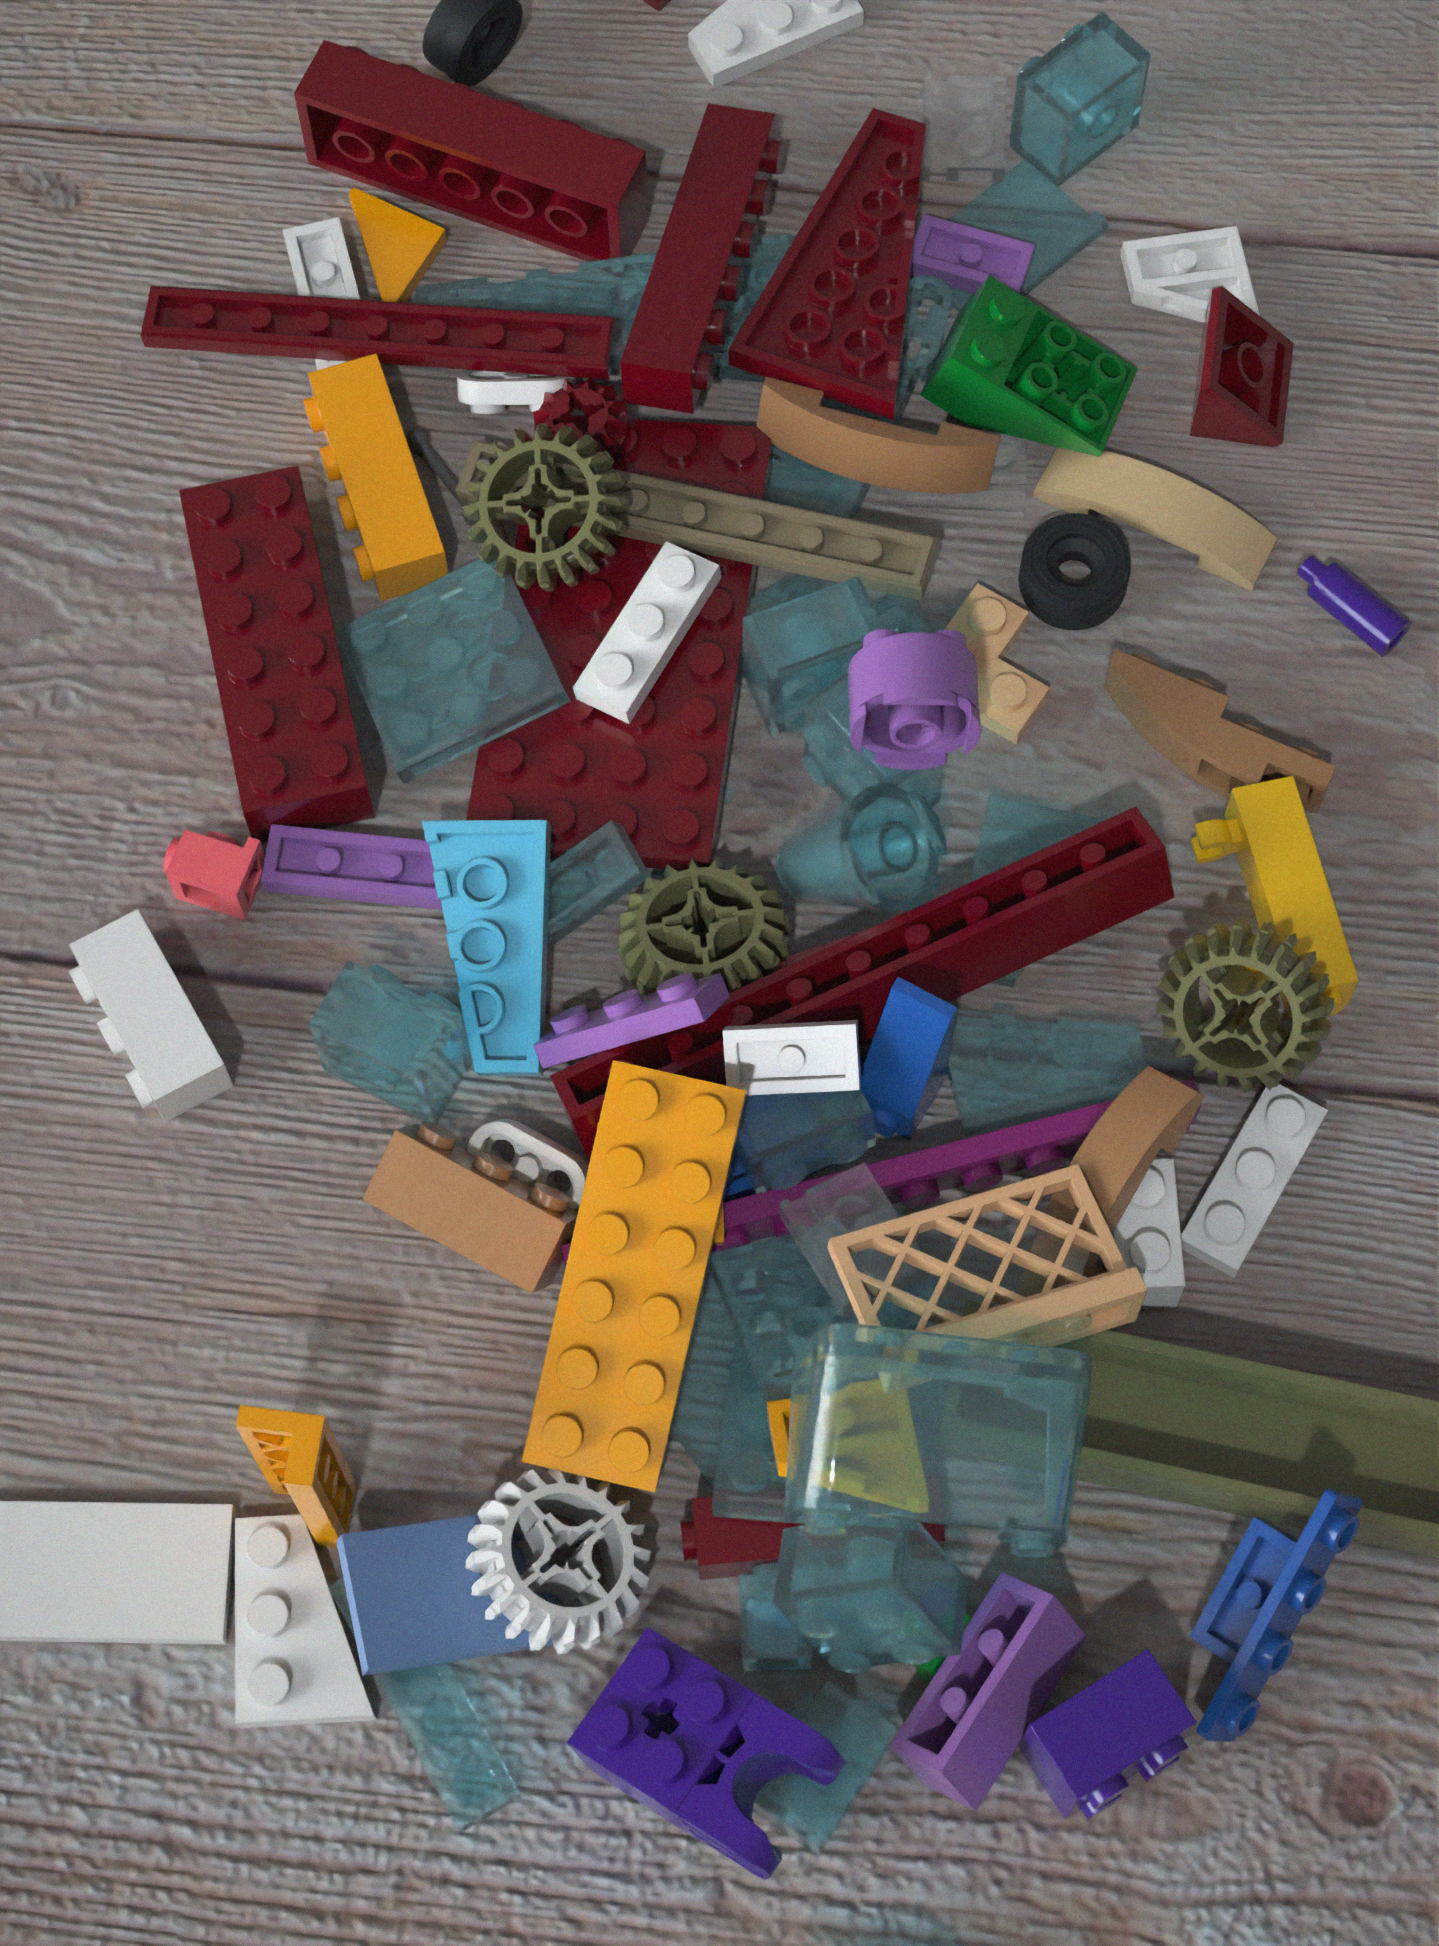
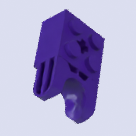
[567,1627,846,1880]

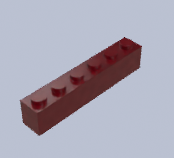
[620,103,785,414]

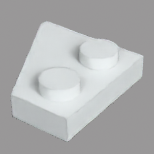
[1120,226,1260,323]

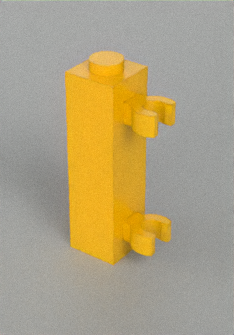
[1190,776,1359,1018]

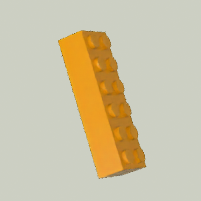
[521,1060,747,1493]

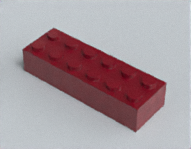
[294,40,649,274]
[179,465,375,842]

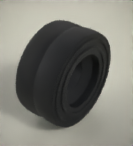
[422,0,523,86]
[1019,513,1131,630]

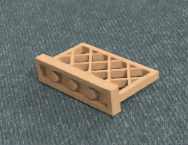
[827,1164,1148,1399]

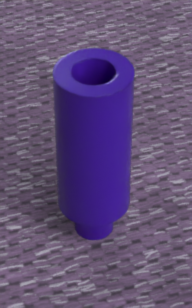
[1297,555,1411,657]

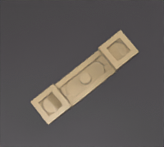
[1033,447,1277,591]

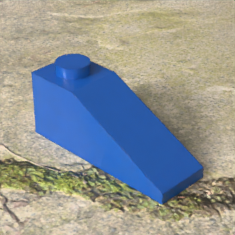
[853,977,957,1141]

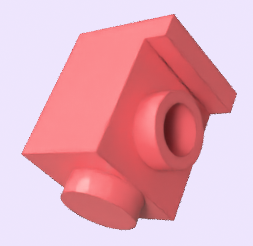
[163,829,265,920]

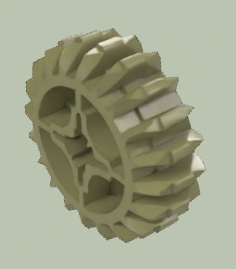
[462,423,629,591]
[617,856,790,996]
[1156,917,1334,1093]

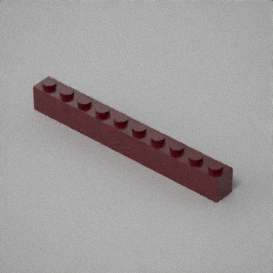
[550,806,1175,1163]

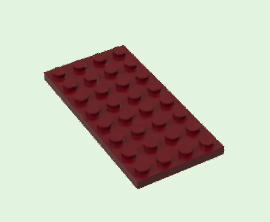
[466,416,774,871]

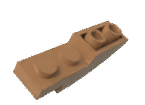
[1104,649,1336,814]

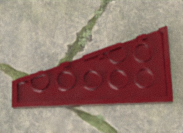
[728,108,926,420]

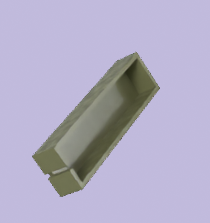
[935,1300,1439,1559]

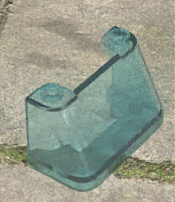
[784,1323,1092,1558]

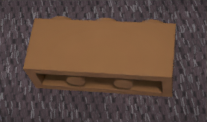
[362,1121,578,1294]

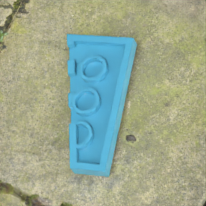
[422,820,551,1076]

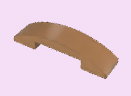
[757,377,1001,494]
[1020,1066,1205,1297]

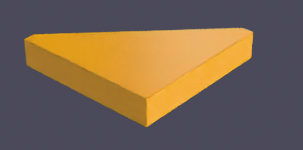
[349,187,447,303]

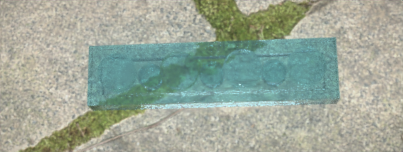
[328,1578,521,1833]

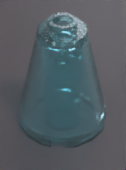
[776,782,946,913]

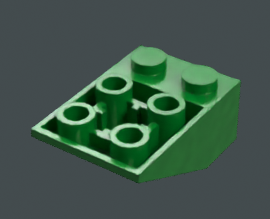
[920,275,1138,457]

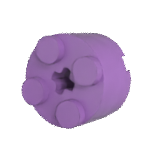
[848,629,981,770]

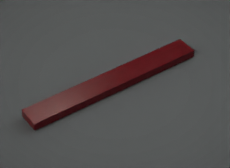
[140,285,617,380]

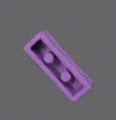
[889,1572,1087,1811]

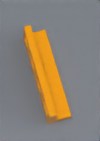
[236,1405,357,1549]

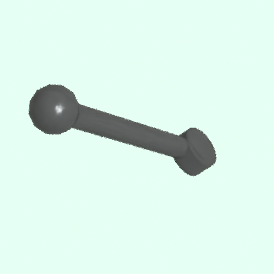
[406,428,478,526]

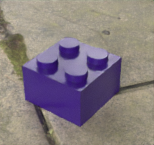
[1018,1649,1197,1820]

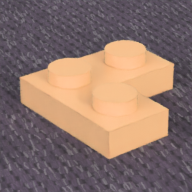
[944,583,1050,744]

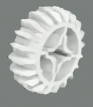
[465,1468,651,1655]

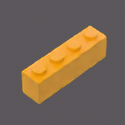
[303,353,450,602]

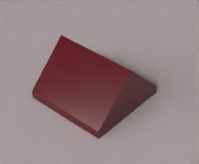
[1190,286,1294,447]

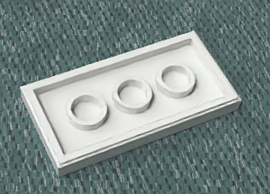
[0,1501,236,1644]

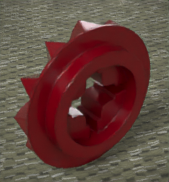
[533,376,629,455]

